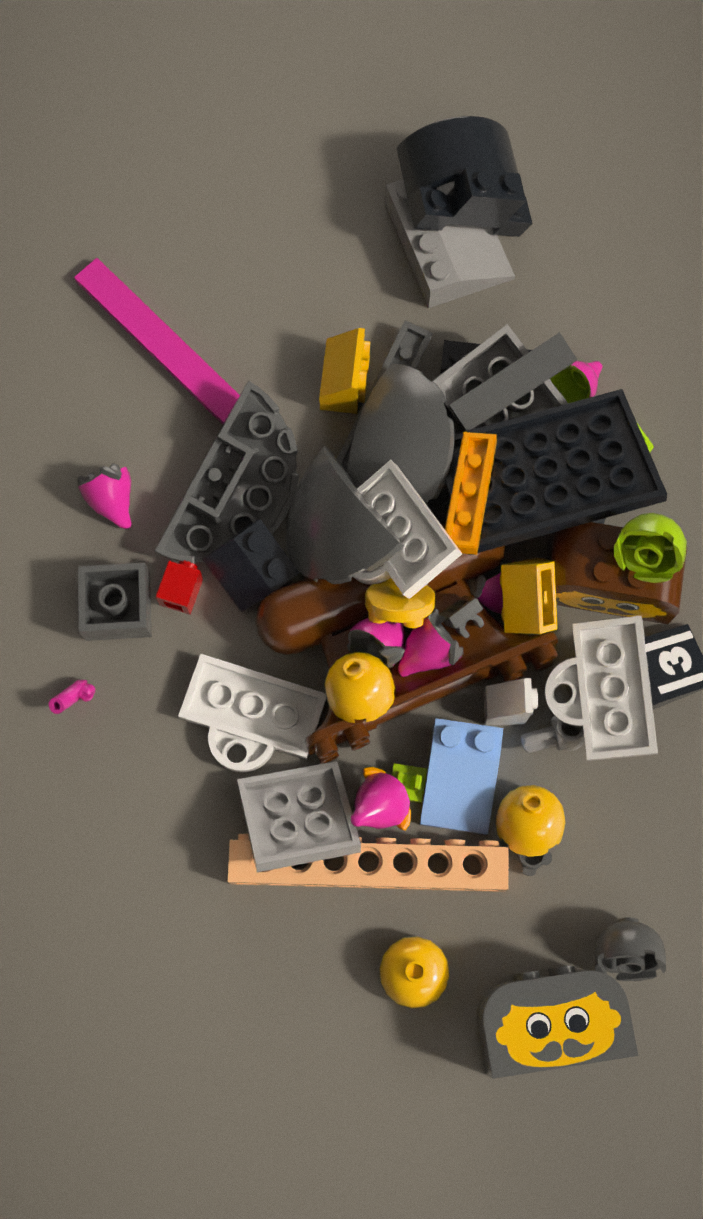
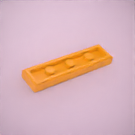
[445,432,497,555]

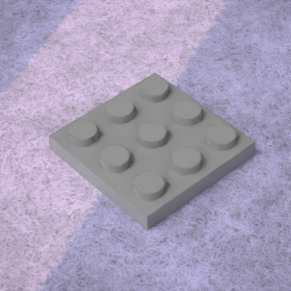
[237,761,361,872]

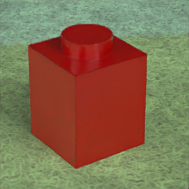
[156,560,203,615]

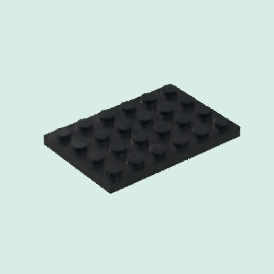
[445,389,667,555]

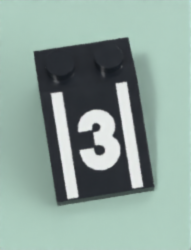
[644,624,703,710]

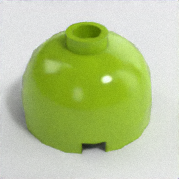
[614,513,687,583]

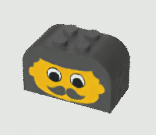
[477,965,638,1079]

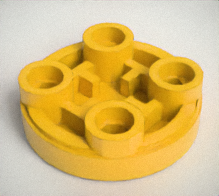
[365,578,435,628]

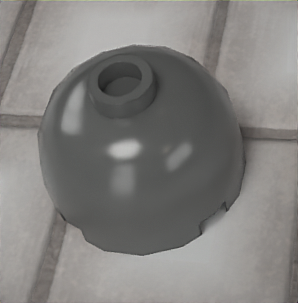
[595,917,666,981]

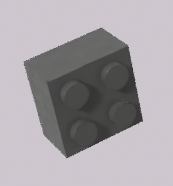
[78,563,152,641]

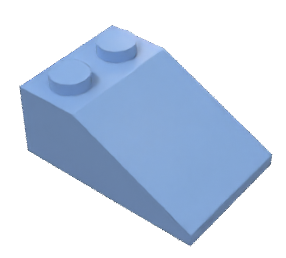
[420,718,504,835]

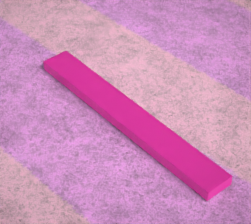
[74,258,240,425]

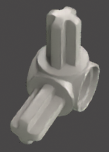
[521,685,585,753]

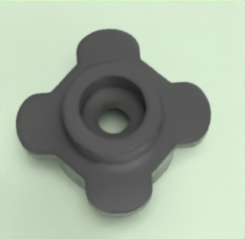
[511,851,552,876]

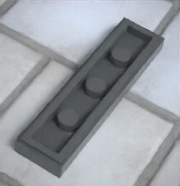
[449,332,578,432]

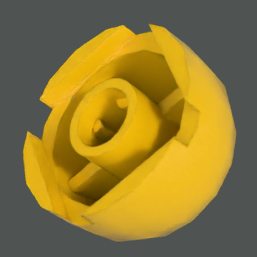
[325,652,395,723]
[496,785,566,857]
[379,936,449,1008]

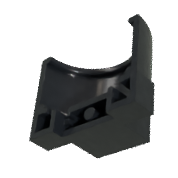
[397,116,533,237]

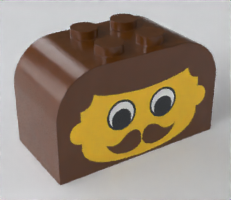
[546,522,687,625]

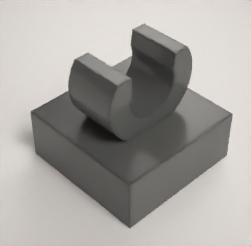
[439,595,484,638]

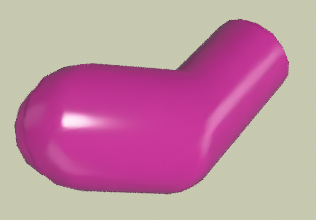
[48,679,95,714]

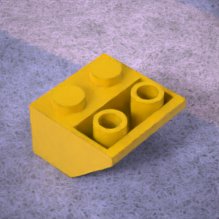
[319,328,370,414]
[500,558,557,634]

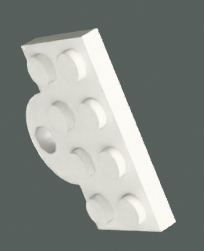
[352,459,462,599]
[545,616,658,761]
[178,654,327,772]

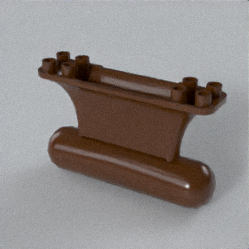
[255,520,558,764]

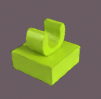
[392,763,427,804]

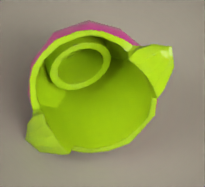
[550,361,603,403]

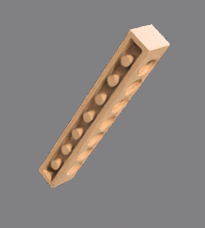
[228,834,508,892]

